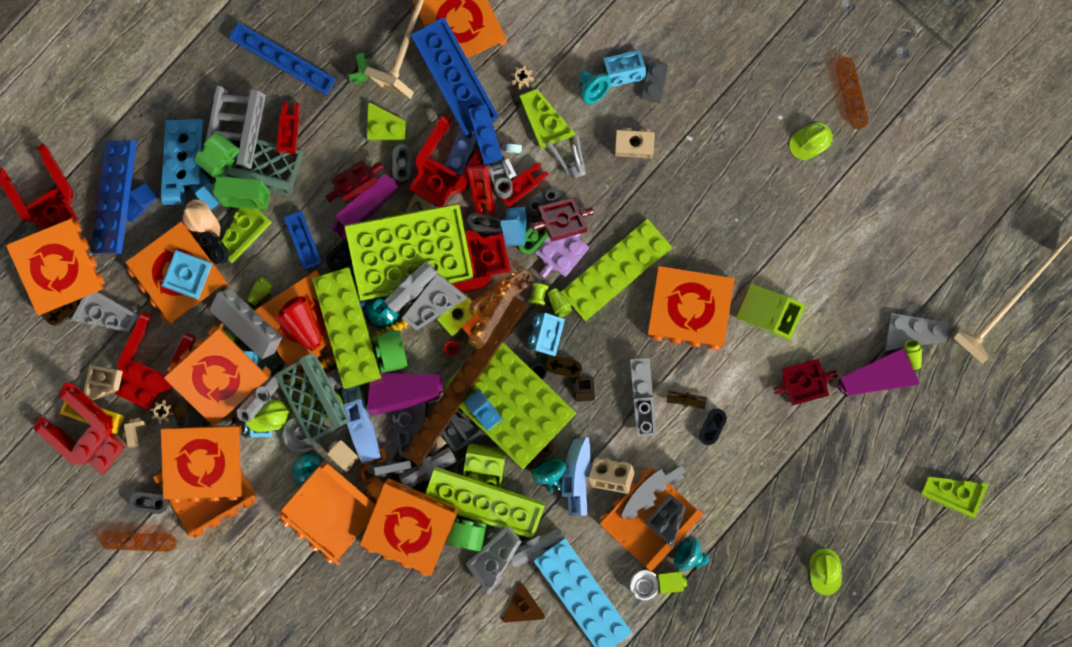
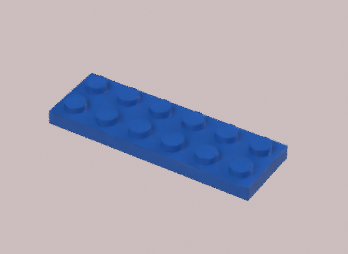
[411,17,499,136]
[91,140,137,254]

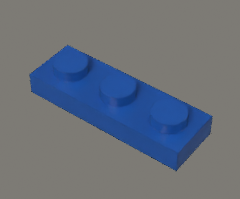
[468,104,503,165]
[284,210,323,271]

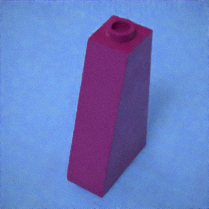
[331,174,398,241]
[837,349,920,397]
[367,373,445,416]

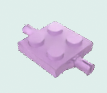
[535,234,589,278]

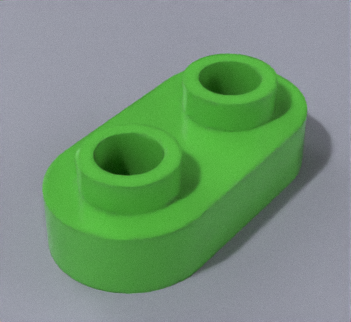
[519,228,549,255]

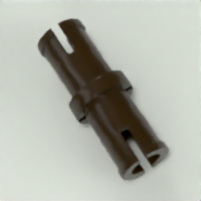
[666,391,707,409]

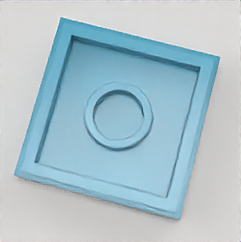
[162,250,212,300]

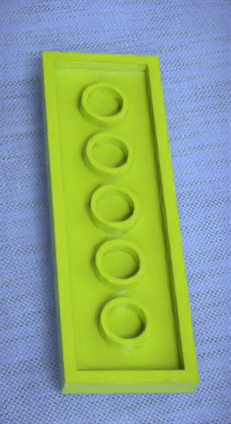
[561,219,672,322]
[312,267,382,389]
[426,467,545,539]

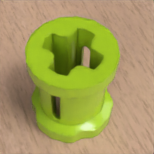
[528,283,549,305]

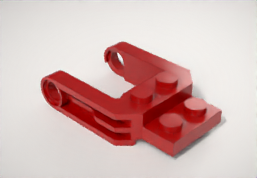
[409,114,483,207]
[0,143,79,231]
[451,230,511,293]
[115,312,196,410]
[33,382,126,475]

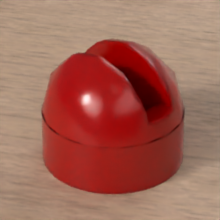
[443,341,459,356]

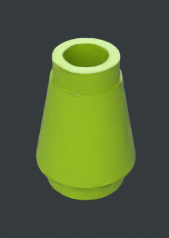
[247,277,273,306]
[547,288,572,318]
[903,340,922,370]

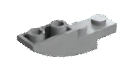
[630,357,656,437]
[621,466,686,520]

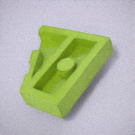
[367,103,406,141]

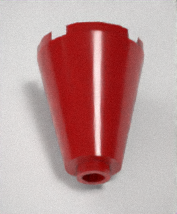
[273,295,322,351]

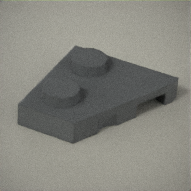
[441,414,484,453]
[644,494,686,547]

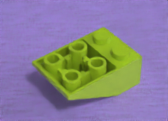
[736,284,806,342]
[463,443,506,488]

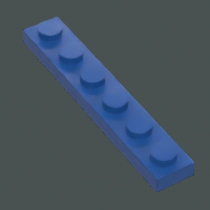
[229,22,336,96]

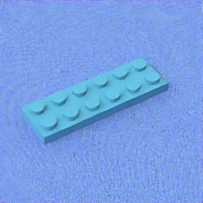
[533,538,632,647]

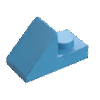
[189,172,220,210]
[501,207,527,247]
[464,389,503,431]

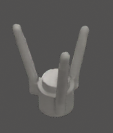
[547,135,586,179]

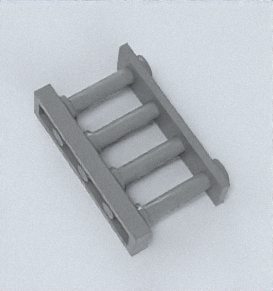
[202,86,266,169]

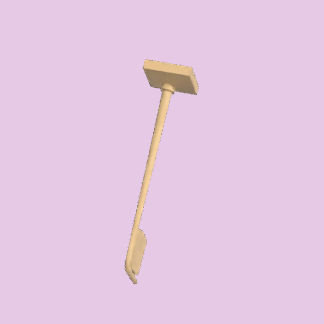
[364,0,424,99]
[953,230,1072,364]

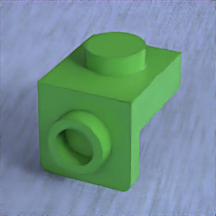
[348,53,370,84]

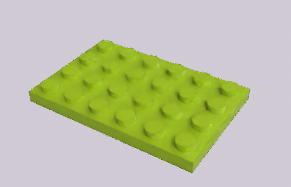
[345,203,474,301]
[444,342,577,469]

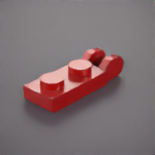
[276,102,300,154]
[500,162,549,208]
[467,165,495,215]

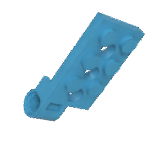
[161,119,205,205]

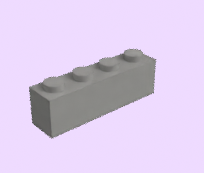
[210,288,282,359]

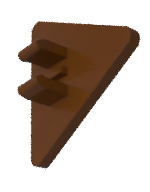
[503,583,545,623]

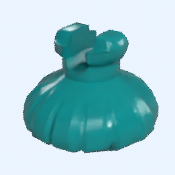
[579,70,611,105]
[365,295,401,328]
[292,453,326,486]
[531,459,566,492]
[674,536,709,571]

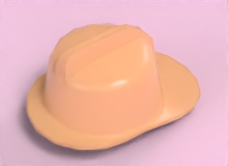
[183,199,220,238]

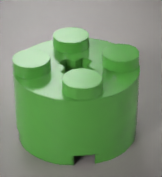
[195,133,240,179]
[373,330,408,373]
[445,518,486,551]

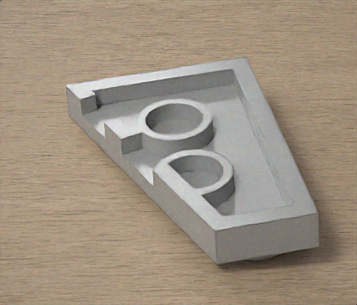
[71,291,140,332]
[466,526,522,594]

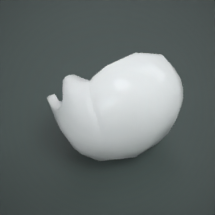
[630,570,659,600]

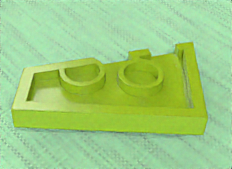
[520,89,576,149]
[222,208,272,264]
[920,477,989,519]

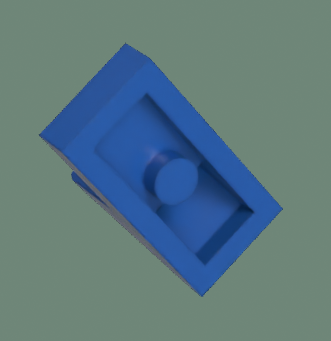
[127,183,159,223]

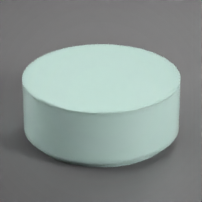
[502,144,522,153]

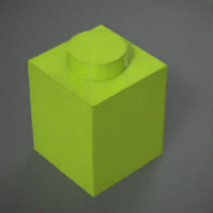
[657,572,687,594]

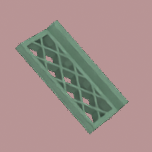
[221,139,303,197]
[275,353,350,443]

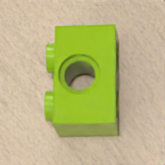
[437,294,481,338]

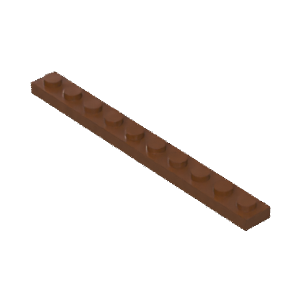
[403,294,528,466]

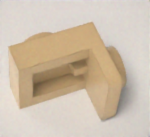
[123,418,147,448]

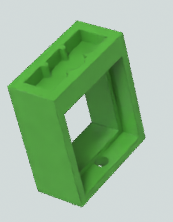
[212,176,270,210]

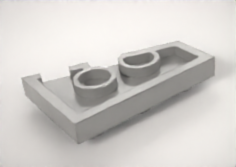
[402,273,468,330]
[885,313,948,351]

